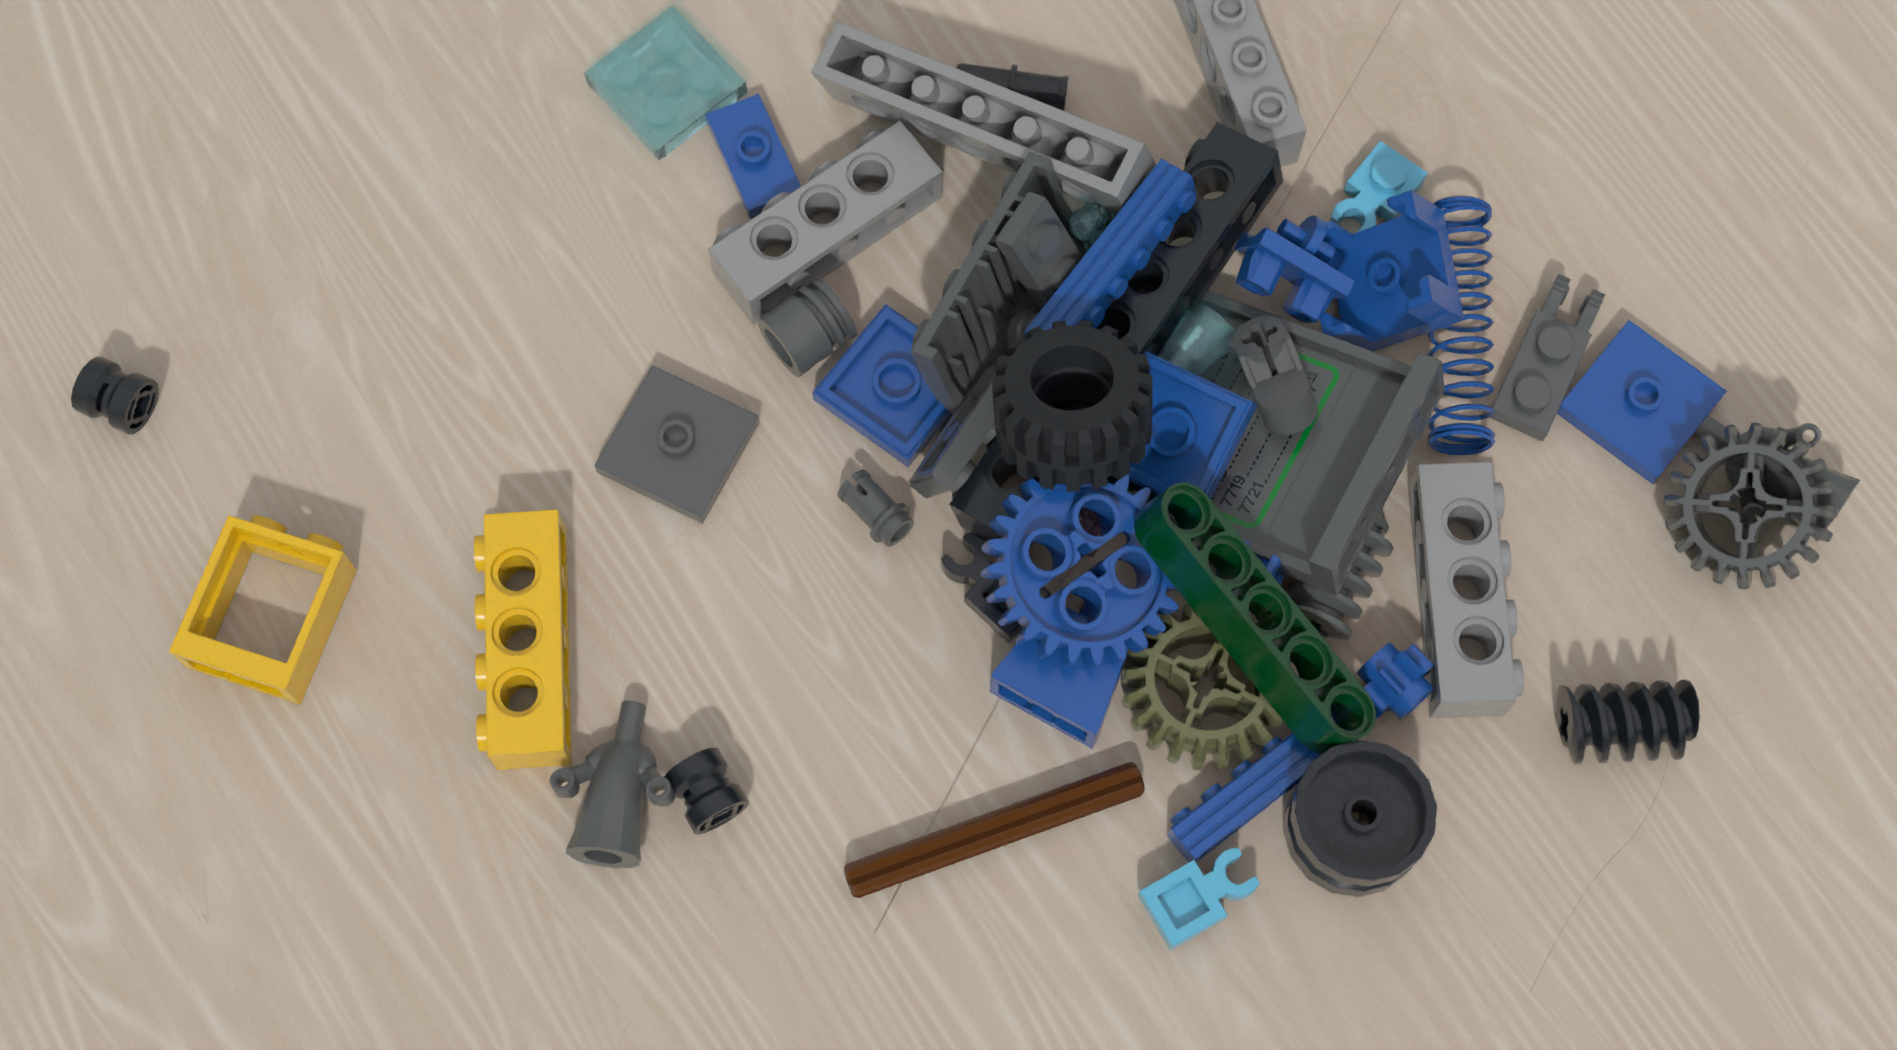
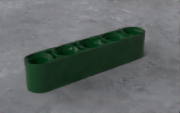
[1134,483,1376,754]

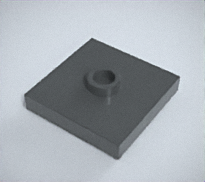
[594,365,760,524]

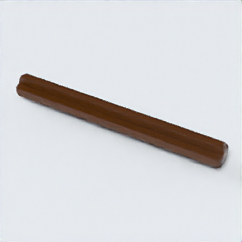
[844,762,1145,898]

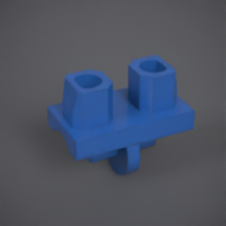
[1234,215,1355,323]

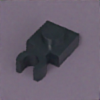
[941,532,1052,643]

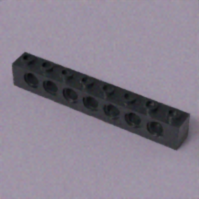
[949,122,1283,550]

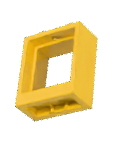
[169,515,357,705]

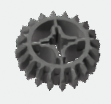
[1663,422,1839,589]

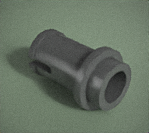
[837,469,914,547]

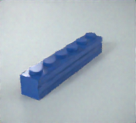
[1024,158,1197,338]
[1167,712,1377,863]

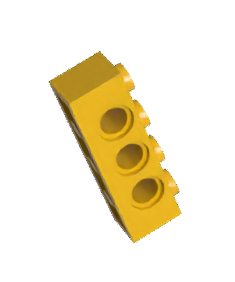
[474,509,572,770]

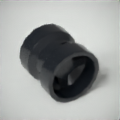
[71,356,159,434]
[664,747,749,835]

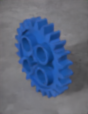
[981,474,1179,669]

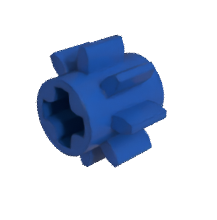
[1357,642,1435,720]

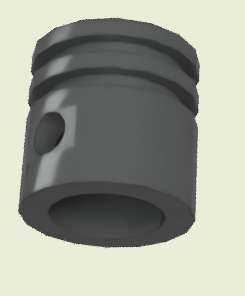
[757,278,857,377]

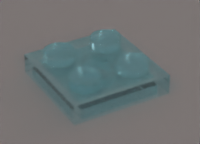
[584,6,748,161]

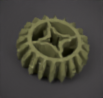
[1121,604,1283,771]

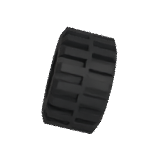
[992,320,1152,492]

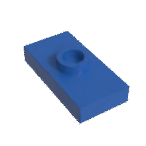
[705,94,801,219]

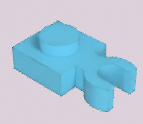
[1329,140,1428,232]
[1138,848,1260,951]

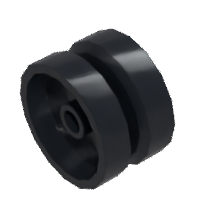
[1283,740,1437,897]

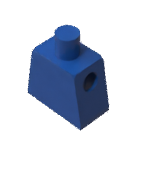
[990,603,1129,749]

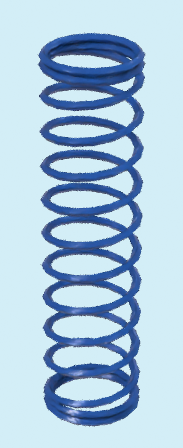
[1427,195,1495,455]

